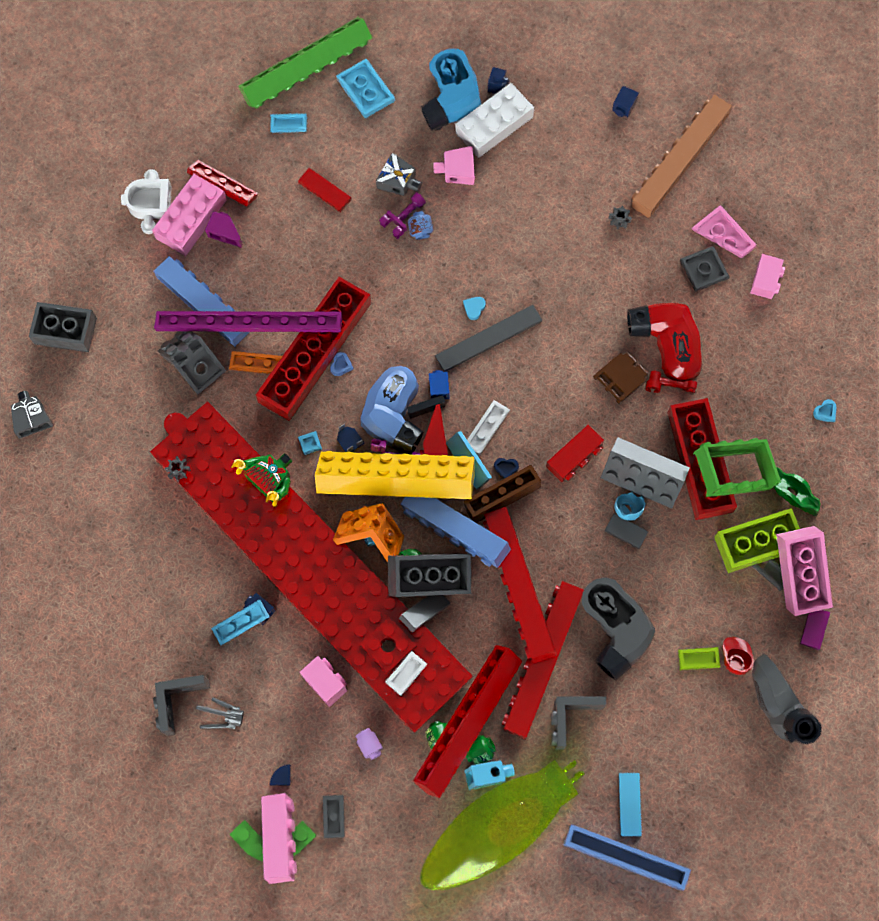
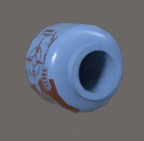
[408,211,433,240]

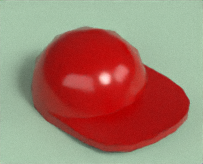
[722,637,754,675]

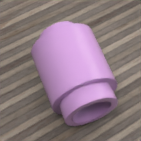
[356,728,383,760]

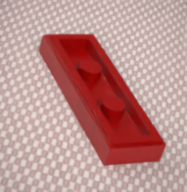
[298,168,352,212]

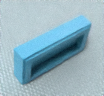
[271,114,307,133]

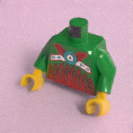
[231,453,292,507]

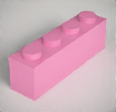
[261,793,297,884]

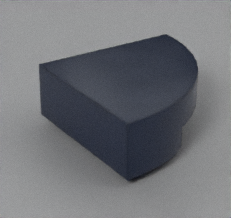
[270,764,291,786]

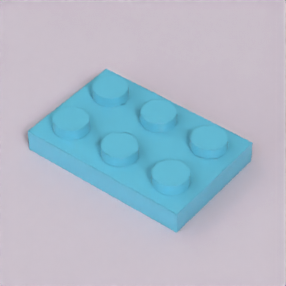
[336,59,395,118]

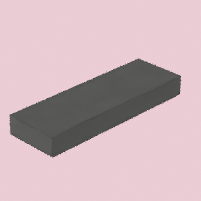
[399,595,450,632]

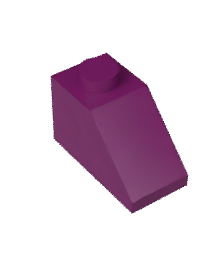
[205,211,243,248]

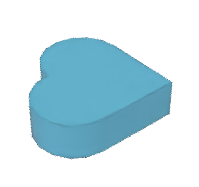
[463,297,486,320]
[813,399,837,422]

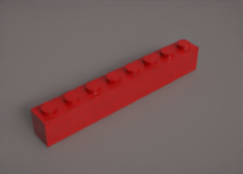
[483,507,557,663]
[501,581,584,740]
[413,645,523,798]

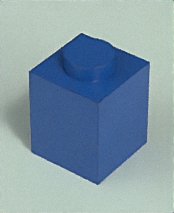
[429,370,450,399]

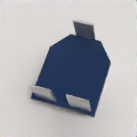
[337,424,365,452]

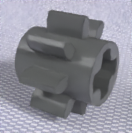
[609,206,632,230]
[165,456,191,482]

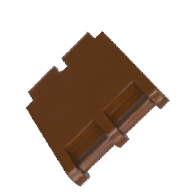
[593,352,649,404]

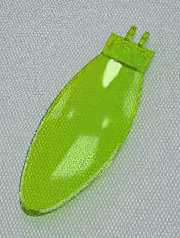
[420,759,585,890]

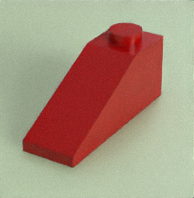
[420,404,448,456]

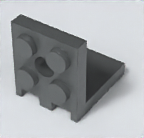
[158,331,226,395]
[153,675,210,736]
[551,696,606,750]

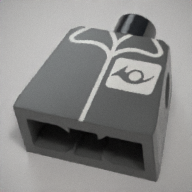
[11,391,54,439]

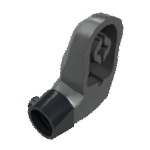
[582,577,655,681]
[752,654,822,744]

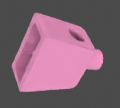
[434,146,475,185]

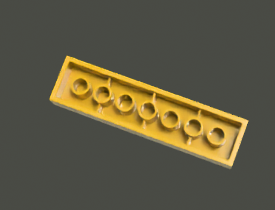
[315,451,475,499]

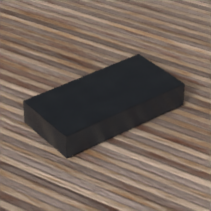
[407,395,445,419]

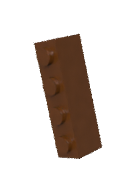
[464,465,541,523]

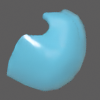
[614,492,646,521]

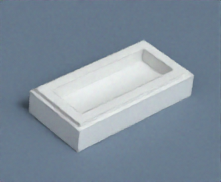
[385,651,427,696]

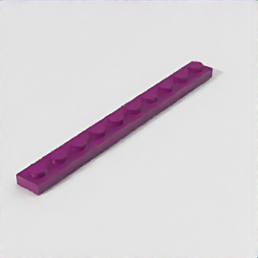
[154,311,342,332]

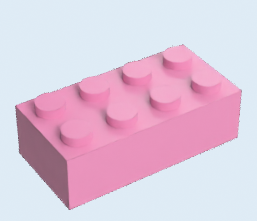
[152,174,227,256]
[776,526,833,616]

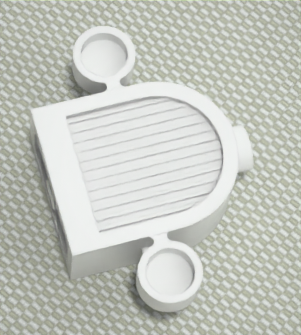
[121,169,171,234]

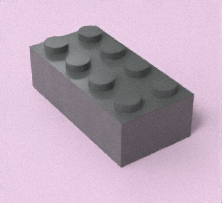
[600,437,690,509]
[388,553,471,597]

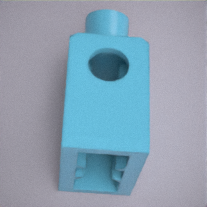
[464,760,515,790]

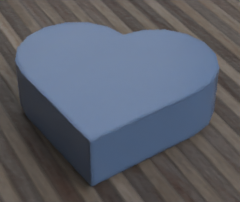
[330,352,354,376]

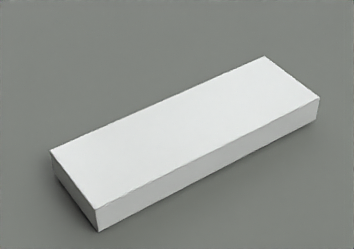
[467,400,510,456]

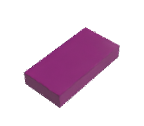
[800,610,830,650]

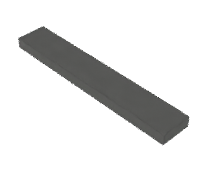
[435,305,542,372]

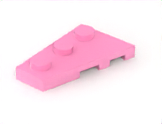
[692,205,756,258]

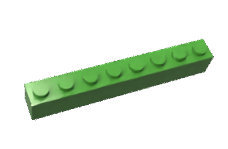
[238,17,372,108]

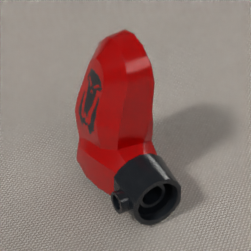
[627,303,702,381]

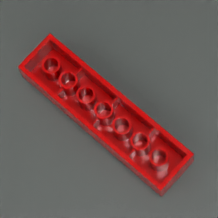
[256,277,371,422]

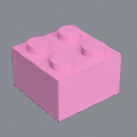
[300,656,347,707]

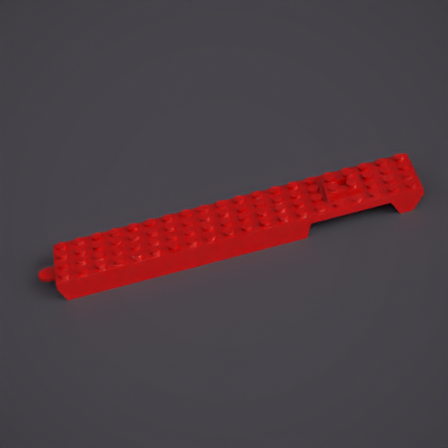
[150,401,473,733]

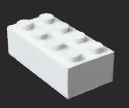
[456,83,534,158]

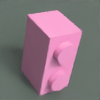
[750,254,785,299]

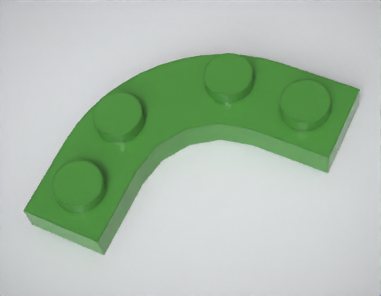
[229,820,317,861]

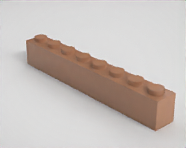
[631,94,732,218]

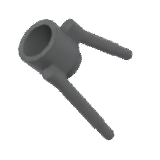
[196,697,244,729]

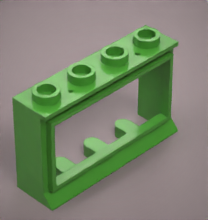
[693,438,781,497]

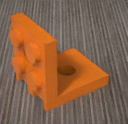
[333,503,405,562]

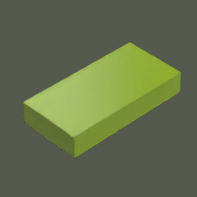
[678,647,721,670]

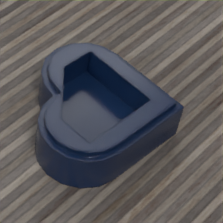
[494,458,519,479]

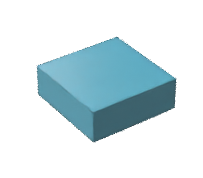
[298,431,322,455]

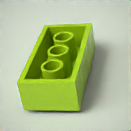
[714,508,800,573]

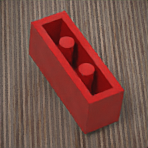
[546,425,604,483]

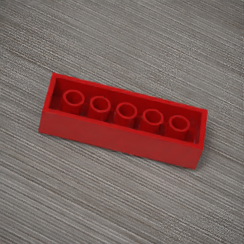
[667,398,737,520]

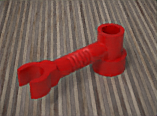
[645,371,697,393]

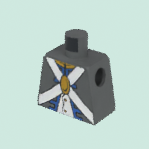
[376,153,422,196]

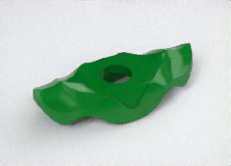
[773,467,821,516]

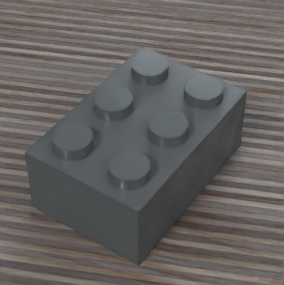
[28,302,97,352]

